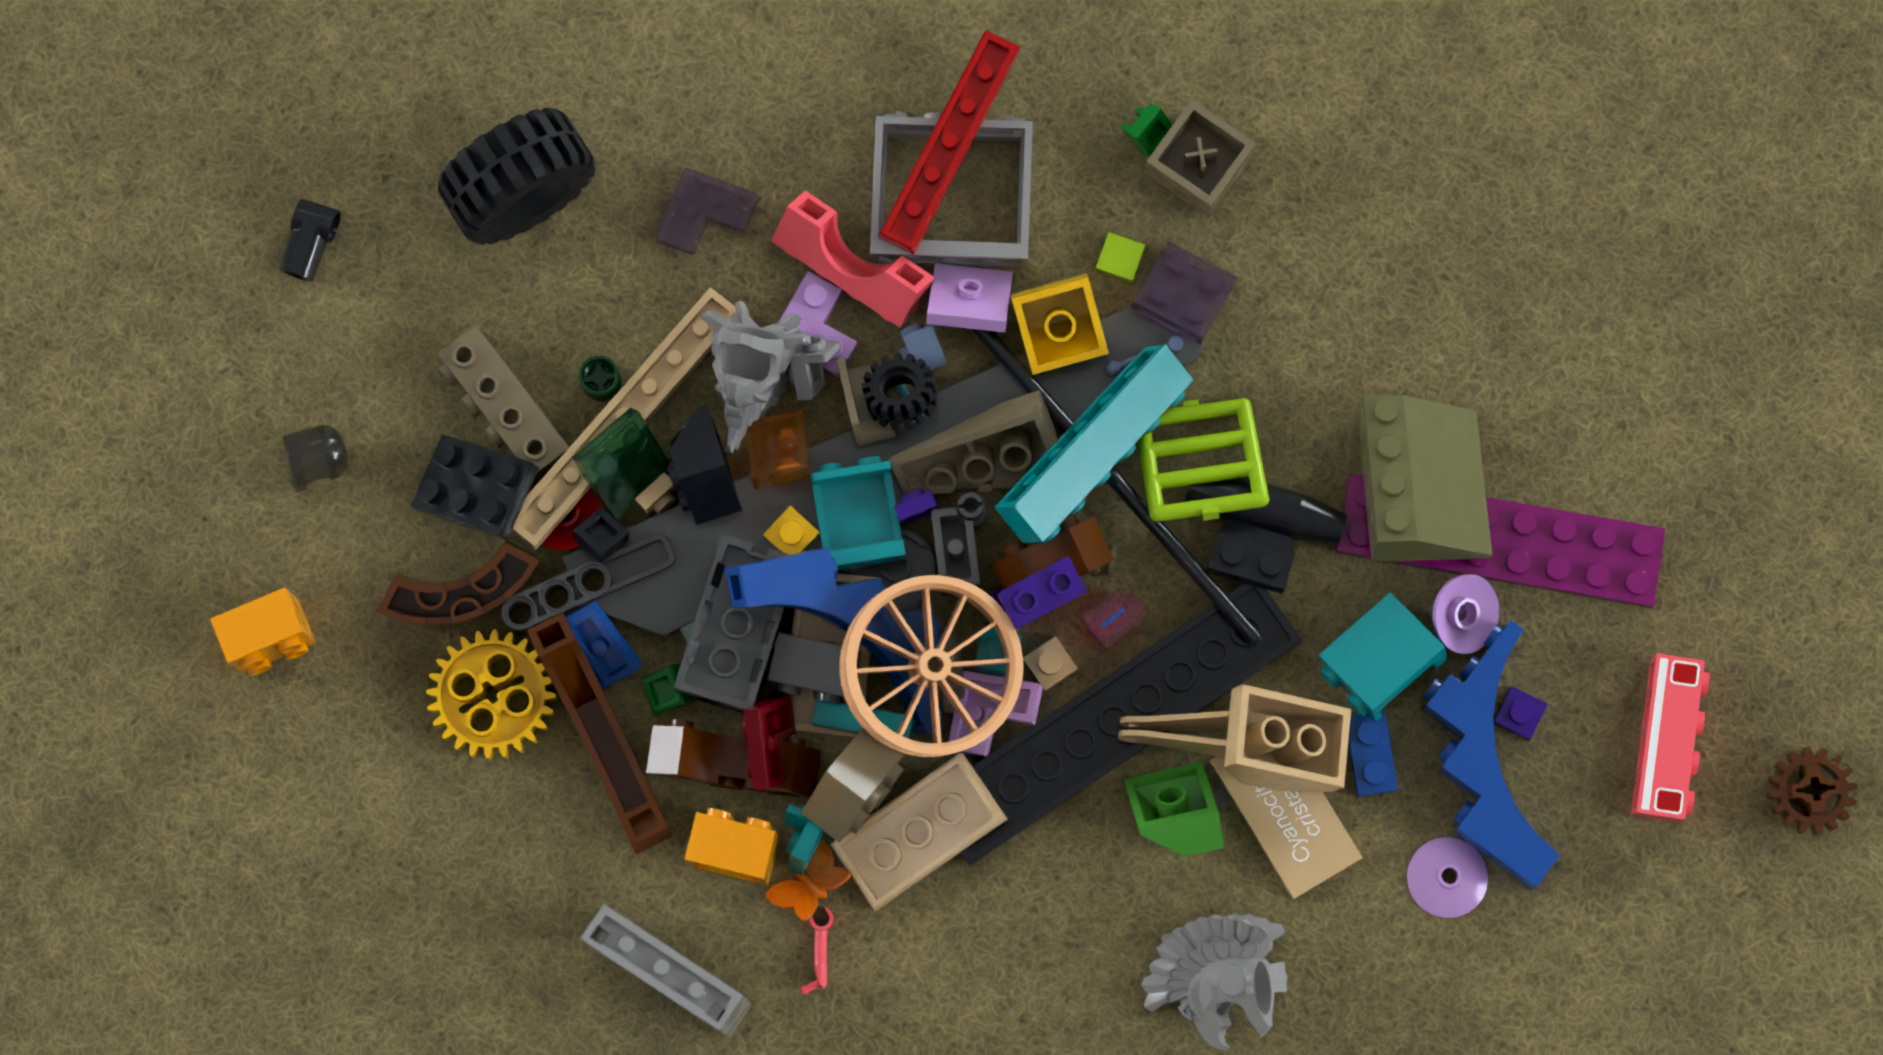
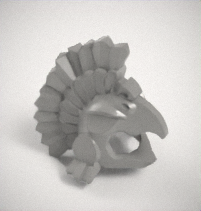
[701,301,811,453]
[1141,913,1288,1051]

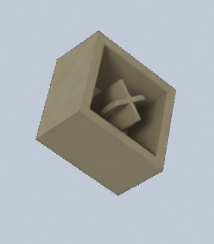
[1144,99,1256,218]
[801,728,905,843]

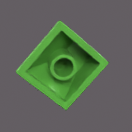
[1124,761,1224,857]

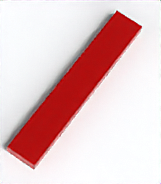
[879,30,1020,255]

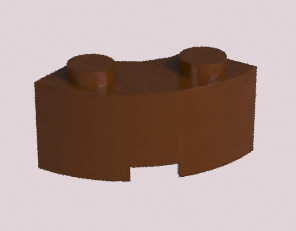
[991,515,1114,590]

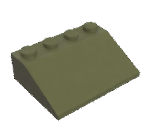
[1357,395,1492,562]

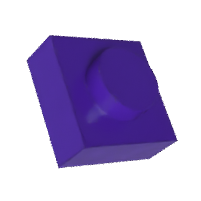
[894,489,941,525]
[1494,686,1548,741]

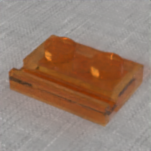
[747,410,811,489]

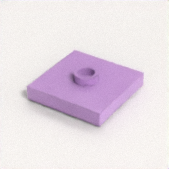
[926,263,1013,332]

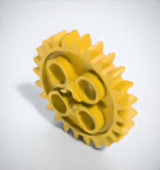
[426,629,558,761]

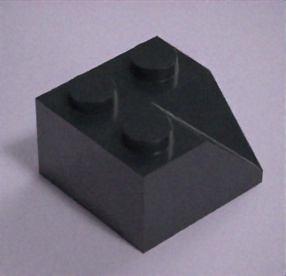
[667,404,742,525]

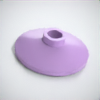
[1432,574,1499,654]
[1407,837,1488,918]

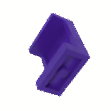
[988,557,1087,629]

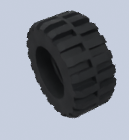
[438,108,595,245]

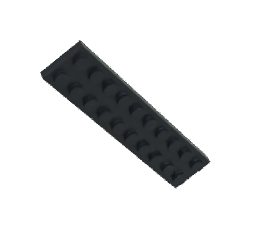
[961,583,1302,867]

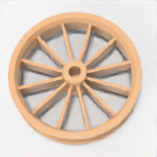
[839,575,1023,757]

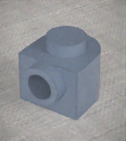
[898,323,947,370]

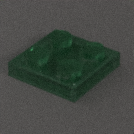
[572,407,669,520]

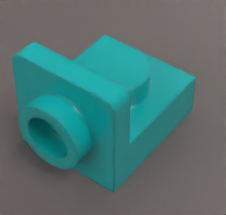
[784,804,824,875]

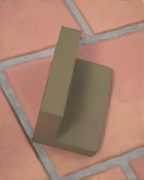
[836,356,896,446]

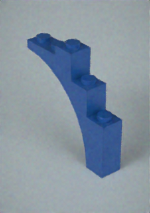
[725,548,942,734]
[1422,620,1560,891]

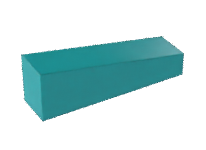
[811,699,916,740]

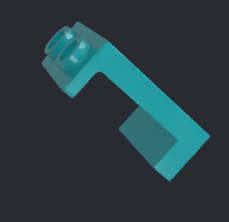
[811,456,906,571]
[1319,592,1447,722]

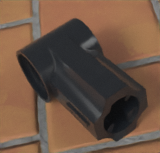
[279,198,341,282]

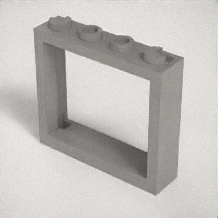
[870,111,1033,268]
[580,904,752,1038]

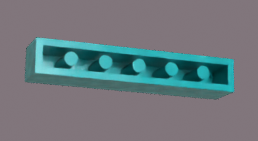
[994,344,1193,543]

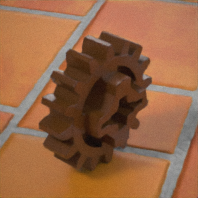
[1766,747,1858,836]

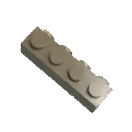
[437,325,569,483]

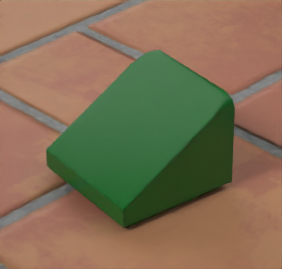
[641,664,698,716]

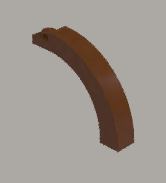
[527,612,673,854]

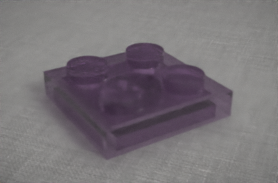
[1131,241,1238,345]

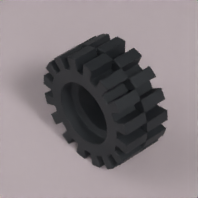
[862,353,938,430]

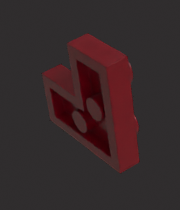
[742,694,796,790]

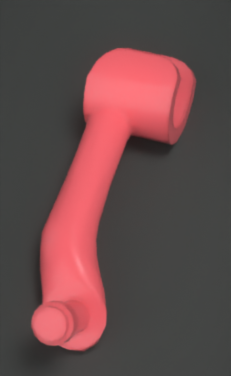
[800,907,834,995]

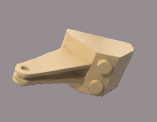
[1118,684,1351,792]

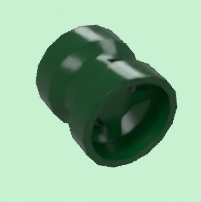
[579,356,622,402]

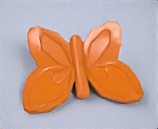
[766,840,851,922]

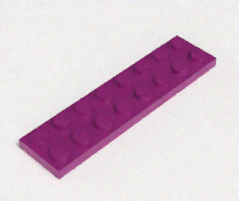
[1336,474,1666,608]

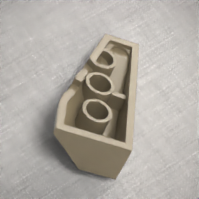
[889,390,1058,495]

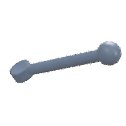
[1106,336,1184,376]

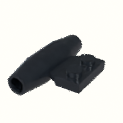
[1185,477,1347,594]

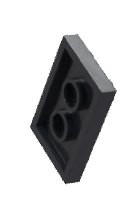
[411,434,539,540]

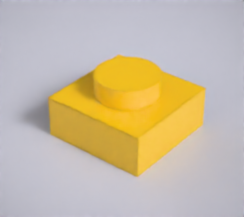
[763,506,820,555]

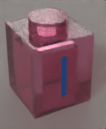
[1081,588,1145,654]

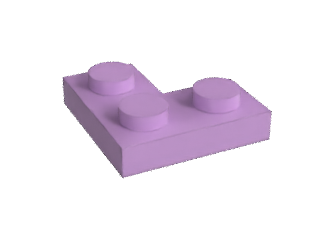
[779,271,858,378]
[948,670,1043,757]

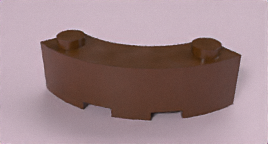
[376,540,542,625]
[646,719,821,798]

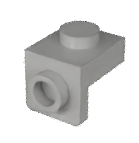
[789,336,840,400]

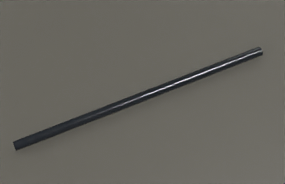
[972,329,1263,645]

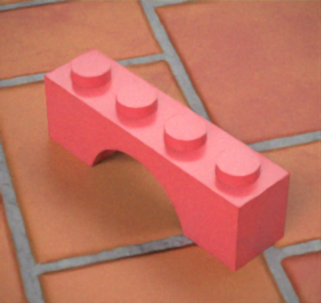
[771,191,934,328]

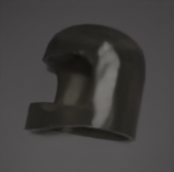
[282,425,348,493]

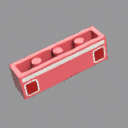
[1631,653,1710,824]

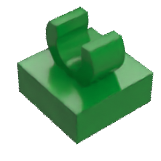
[1122,103,1172,158]

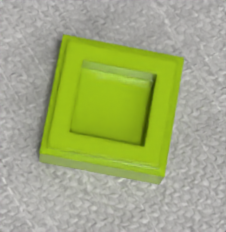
[1095,232,1146,284]

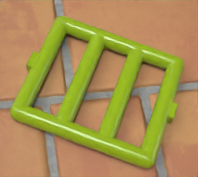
[1137,398,1269,522]

